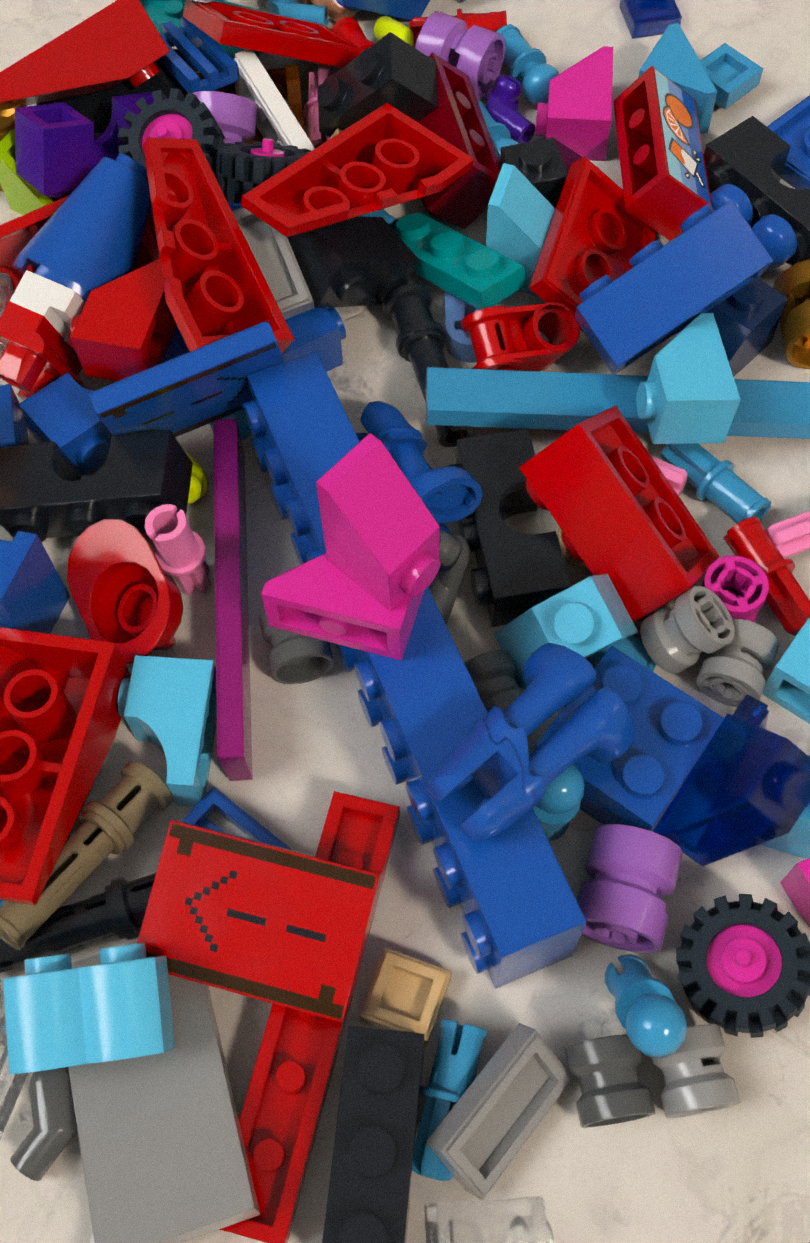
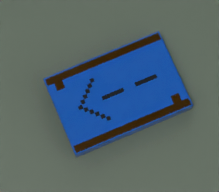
[89,321,284,437]

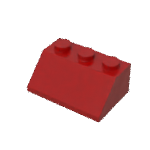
[519,406,720,623]

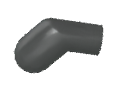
[428,531,471,625]
[10,1067,78,1181]

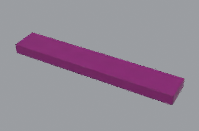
[213,418,253,781]

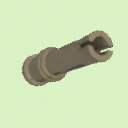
[0,761,173,951]

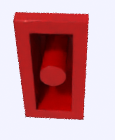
[69,258,177,381]

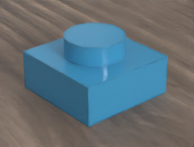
[700,43,763,110]

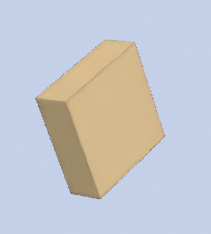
[360,948,452,1045]

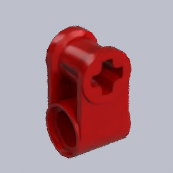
[461,302,580,372]

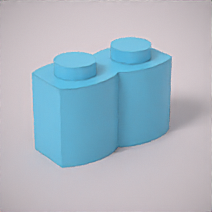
[3,943,175,1075]

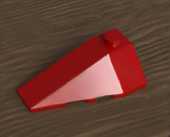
[0,0,170,111]
[0,627,131,906]

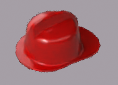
[67,519,184,664]

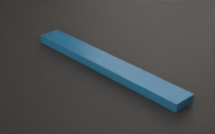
[425,367,810,439]

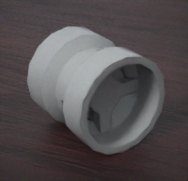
[640,586,735,674]
[696,618,779,708]
[651,1024,740,1119]

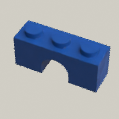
[18,326,190,475]

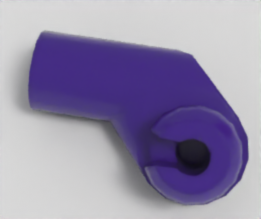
[486,74,535,144]

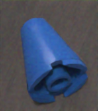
[12,153,151,303]

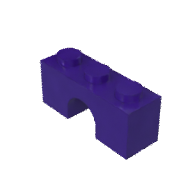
[15,92,168,198]

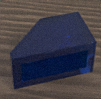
[653,713,810,866]

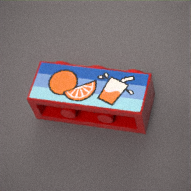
[613,66,712,241]

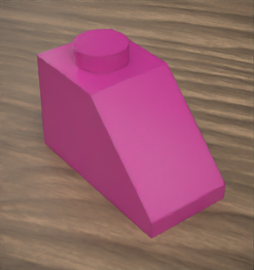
[535,46,613,161]
[316,433,441,611]
[261,553,425,661]

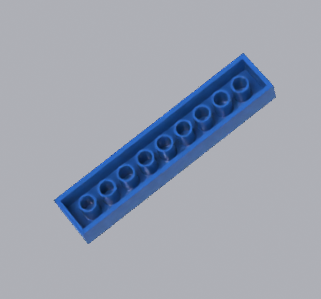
[242,351,587,989]

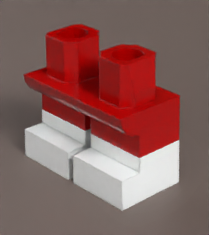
[0,270,85,401]

